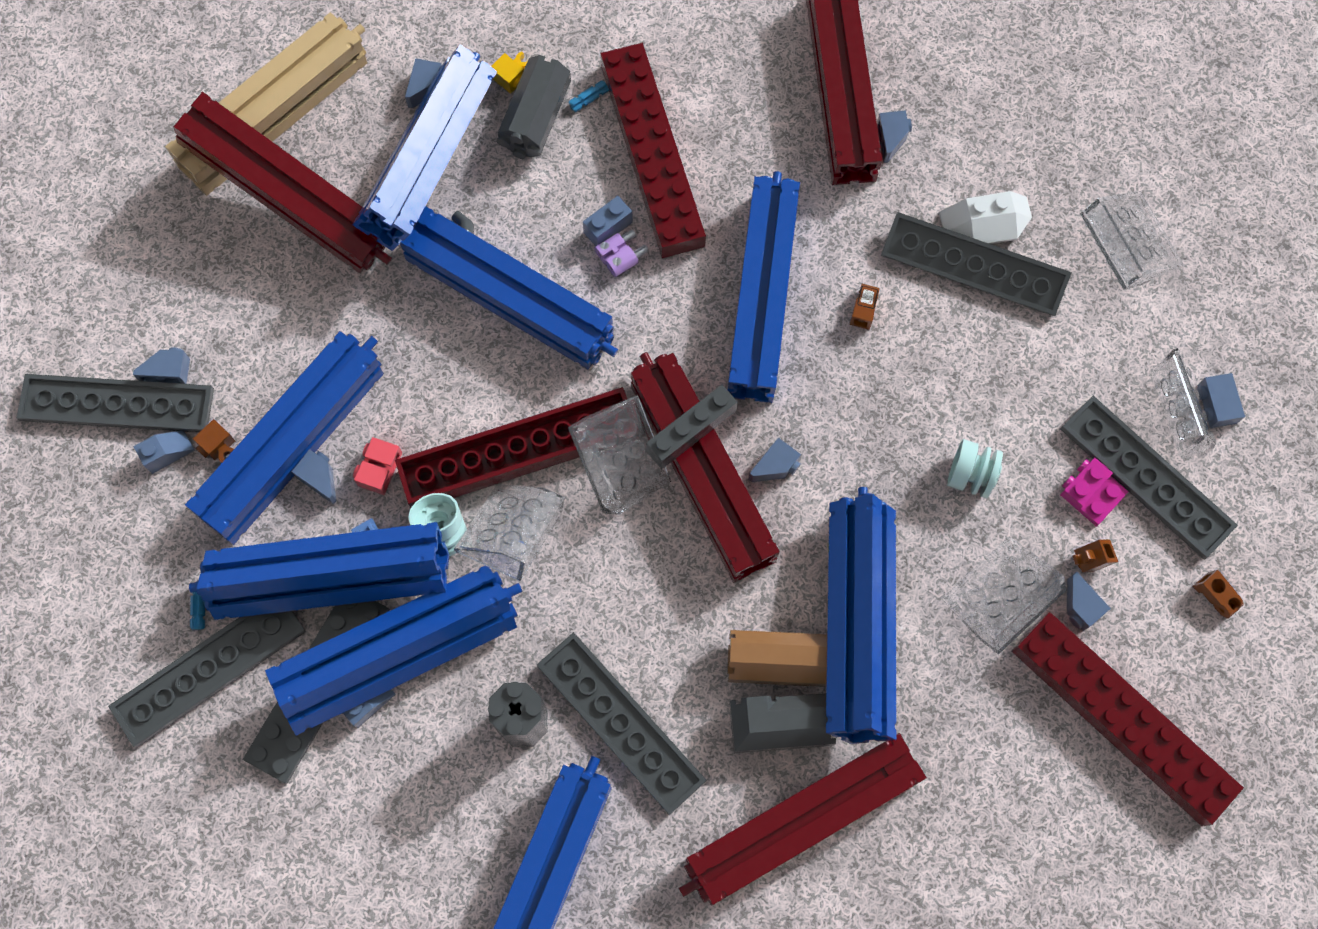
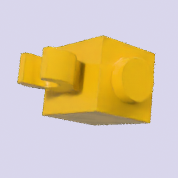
[491,51,528,94]

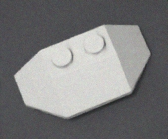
[939,191,1032,244]

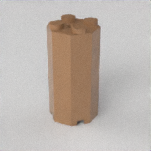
[727,630,827,687]

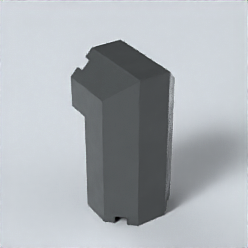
[729,693,836,754]

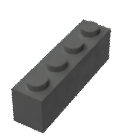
[646,385,738,470]

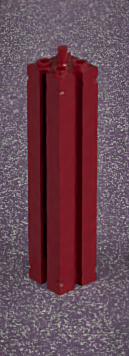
[806,0,882,185]
[173,91,392,274]
[631,352,780,583]
[679,733,927,906]

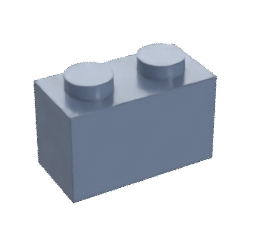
[583,196,633,246]
[1197,373,1245,428]

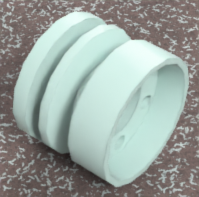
[947,439,1003,499]
[408,493,468,556]

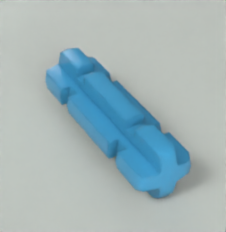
[568,80,609,112]
[190,582,205,630]

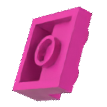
[1060,457,1129,527]

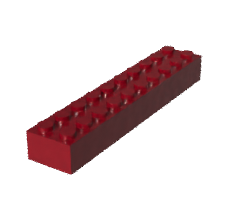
[600,42,706,259]
[395,387,639,508]
[1011,612,1244,827]

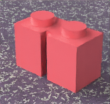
[353,437,402,495]

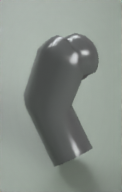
[451,211,474,234]

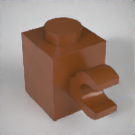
[193,419,235,463]
[1072,539,1118,573]

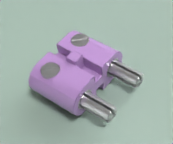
[594,230,649,277]

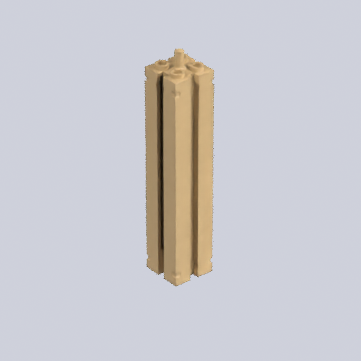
[165,12,367,196]

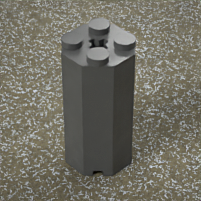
[496,55,571,160]
[488,682,548,747]

